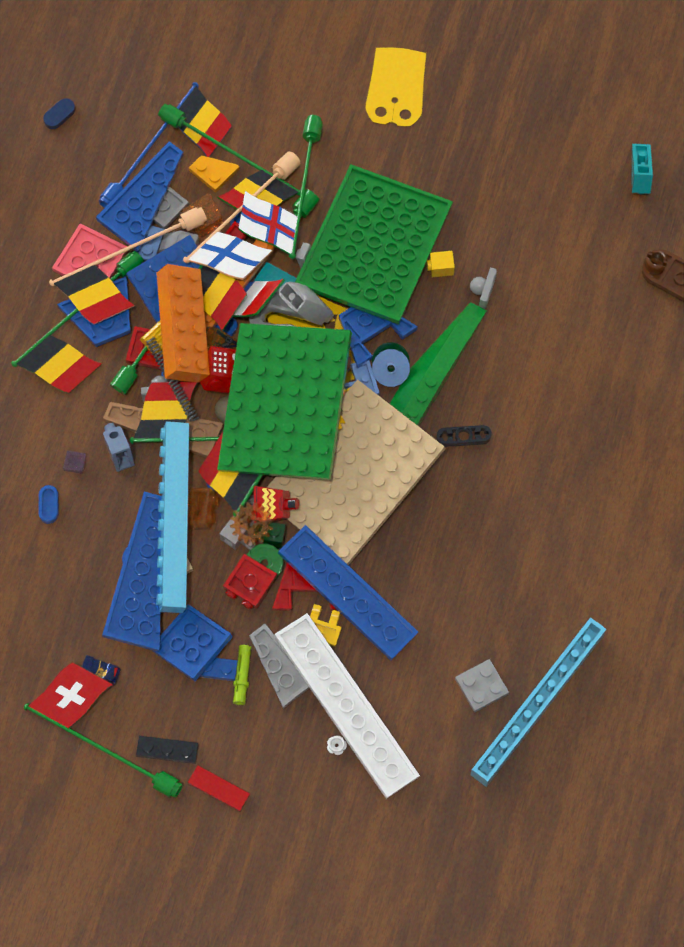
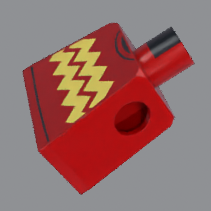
[254,486,299,524]

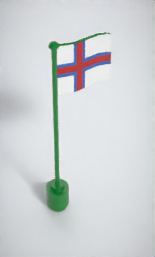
[239,115,323,259]

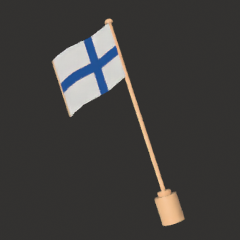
[183,151,301,280]

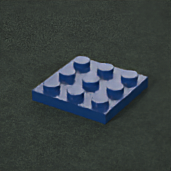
[151,604,233,681]

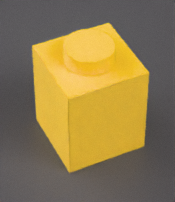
[427,251,455,277]

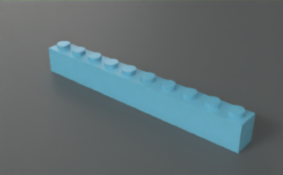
[156,421,189,613]
[470,617,606,787]

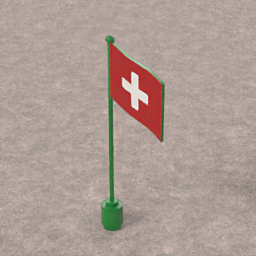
[24,662,183,798]

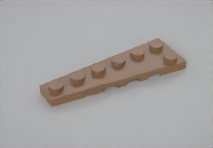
[103,402,223,458]

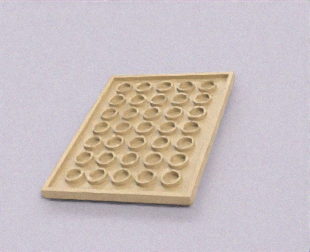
[268,379,446,565]

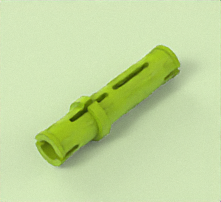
[233,645,251,705]

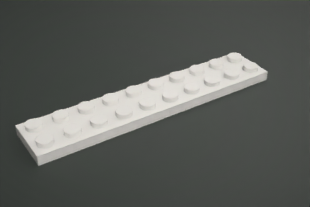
[274,614,420,799]

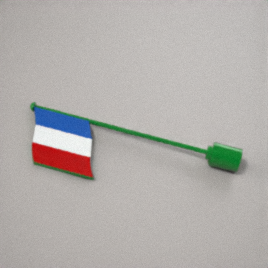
[233,189,320,317]

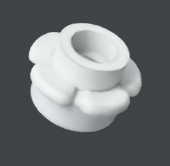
[327,736,347,755]

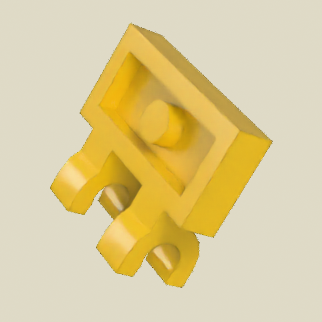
[310,604,342,647]

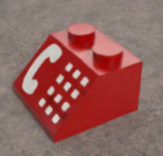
[200,346,236,393]

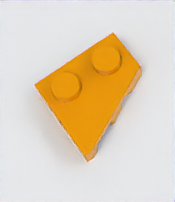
[189,155,240,193]

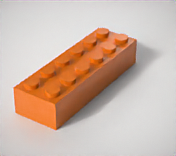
[156,264,210,383]

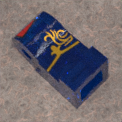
[82,655,121,685]

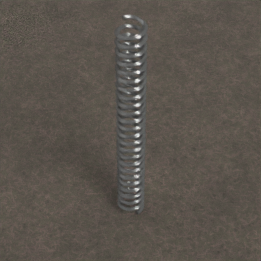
[146,337,199,422]

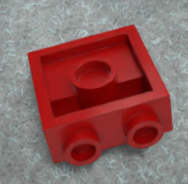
[223,554,277,610]

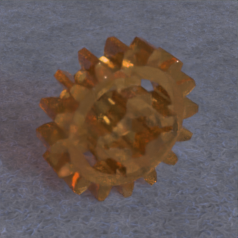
[230,502,273,545]

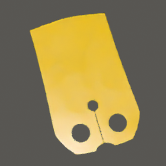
[365,48,426,126]

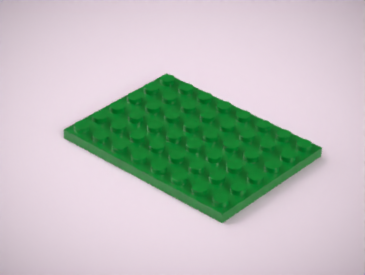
[295,164,453,325]
[217,323,352,480]

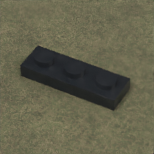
[136,736,199,764]

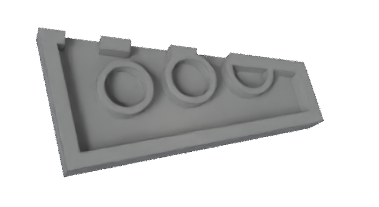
[249,624,309,709]

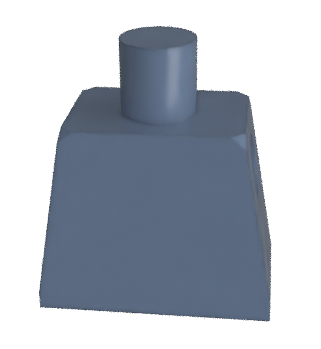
[103,423,135,472]

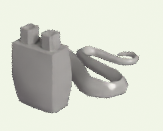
[235,282,334,349]

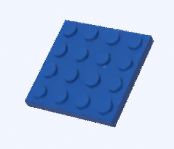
[126,235,200,323]

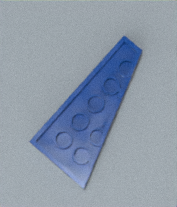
[96,141,183,252]

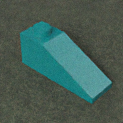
[631,144,653,194]

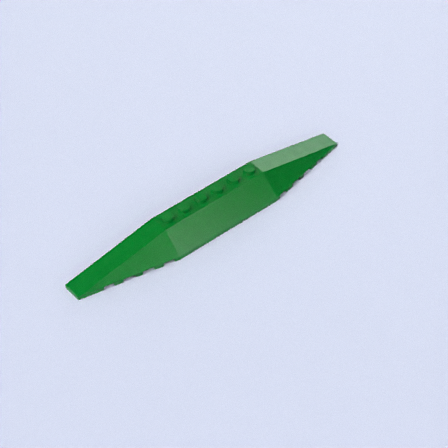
[390,302,487,427]

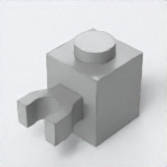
[219,516,256,550]

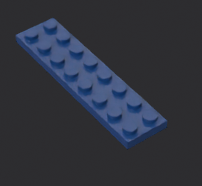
[278,525,418,660]

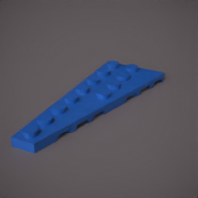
[102,492,162,652]

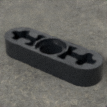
[436,425,492,447]

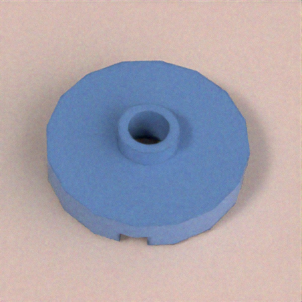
[372,349,410,387]

